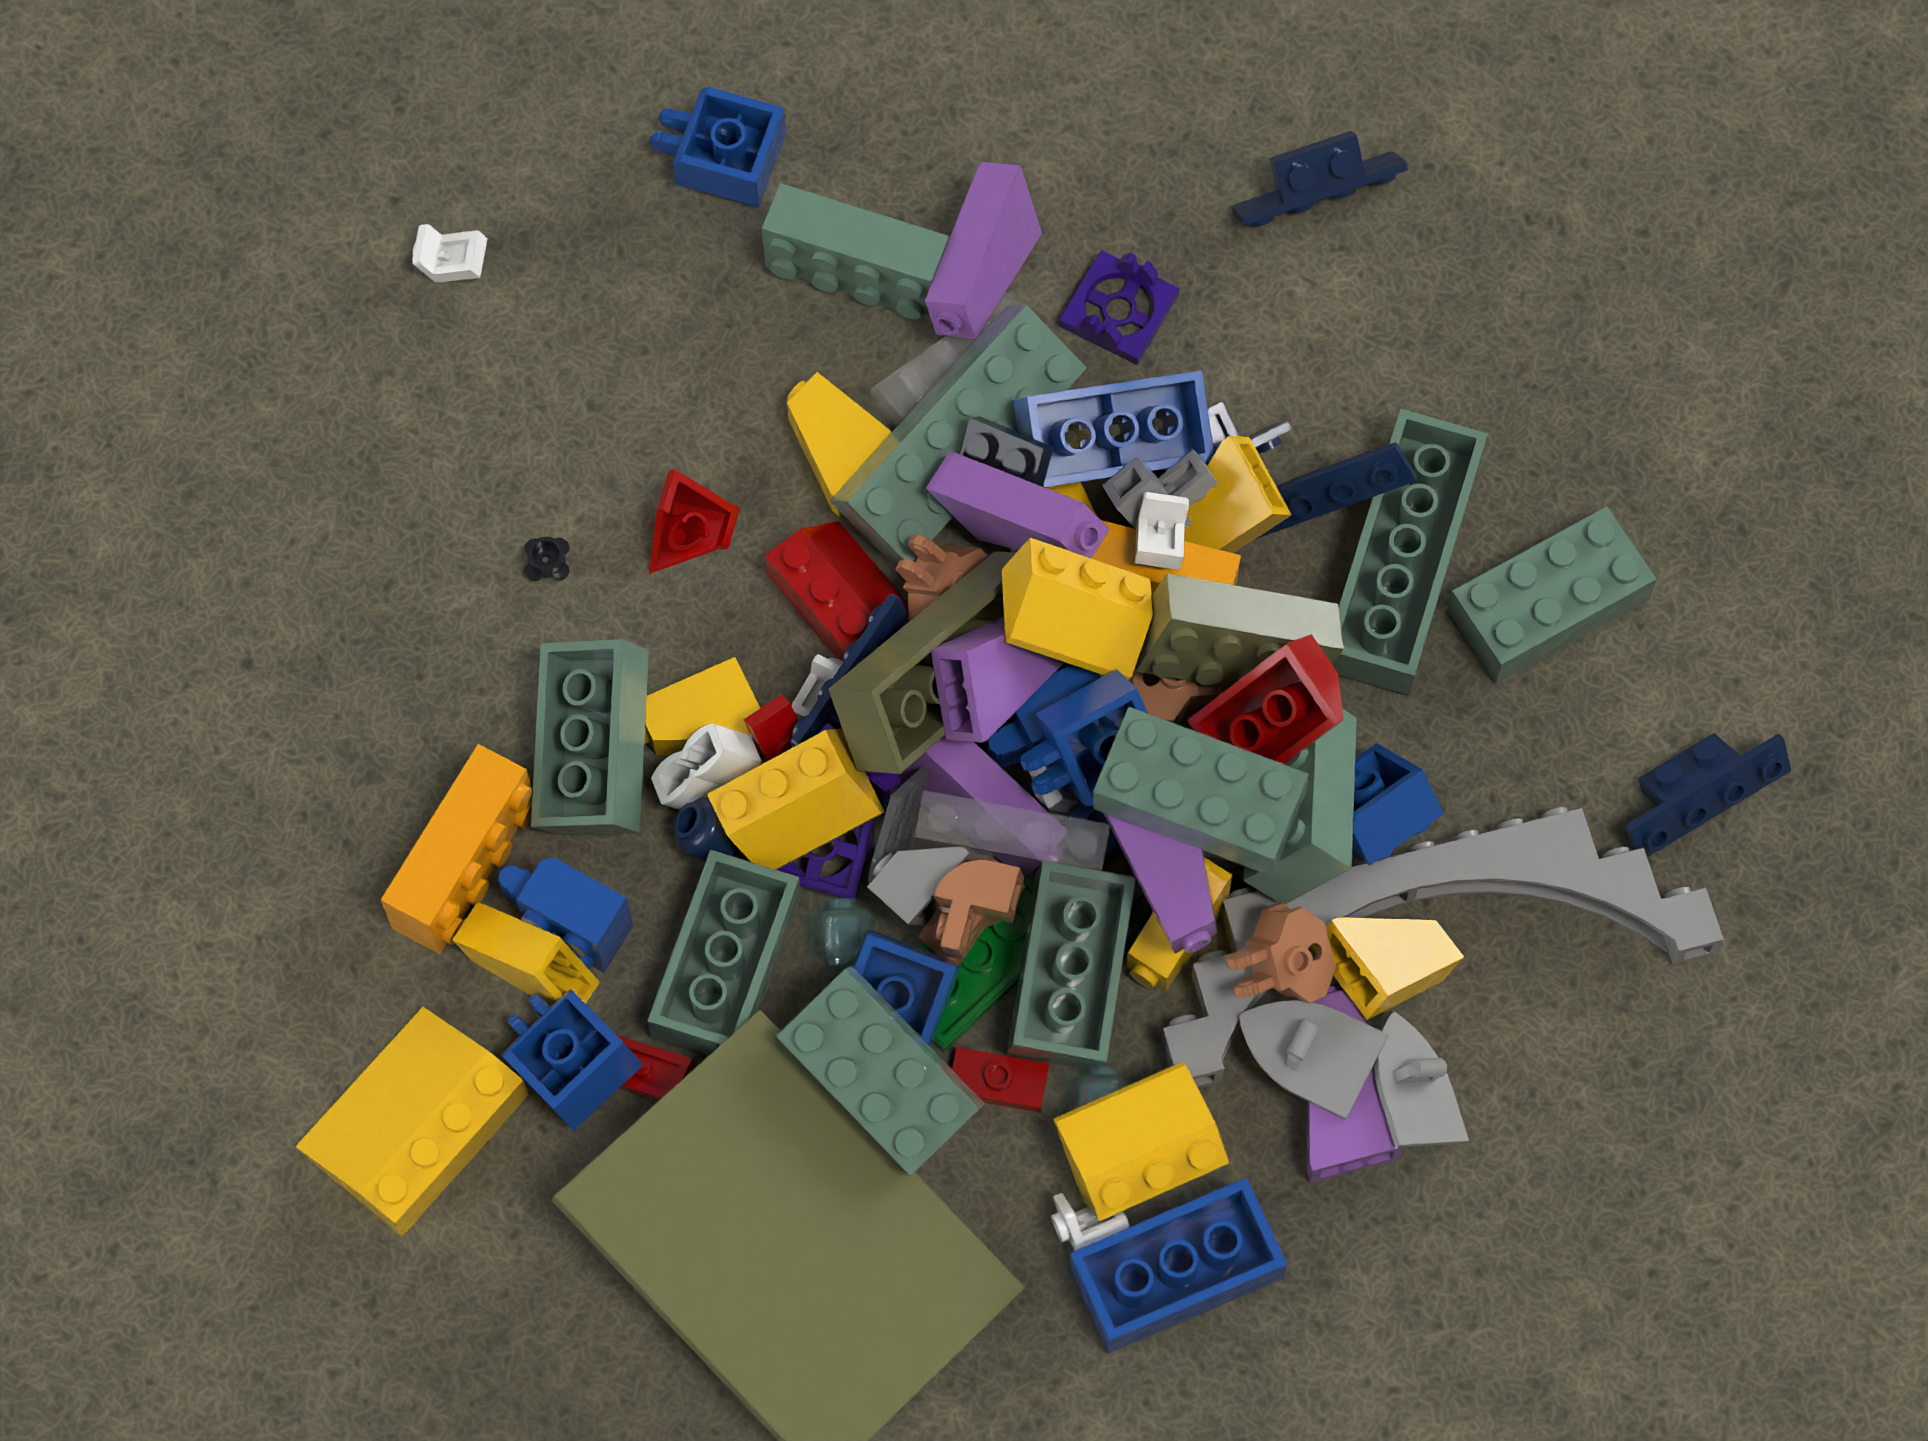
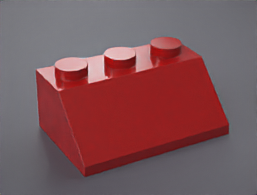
[765,521,909,661]
[1188,634,1344,765]

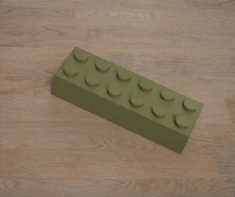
[829,552,1017,774]

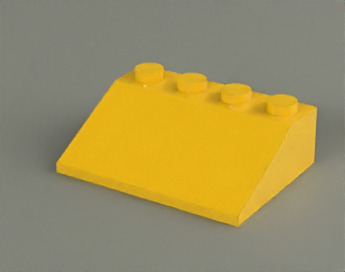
[295,1007,529,1237]

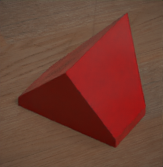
[649,469,740,574]

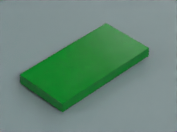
[919,864,1034,1053]

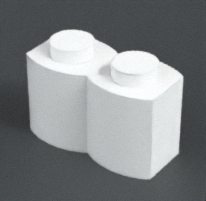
[651,724,761,810]

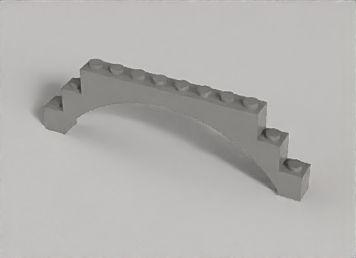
[1161,807,1724,1088]

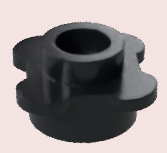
[524,537,570,581]

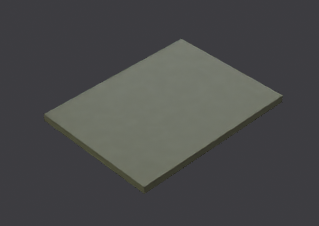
[552,1010,1025,1441]

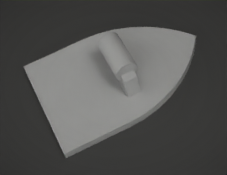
[1239,1000,1388,1120]
[1374,1011,1469,1148]

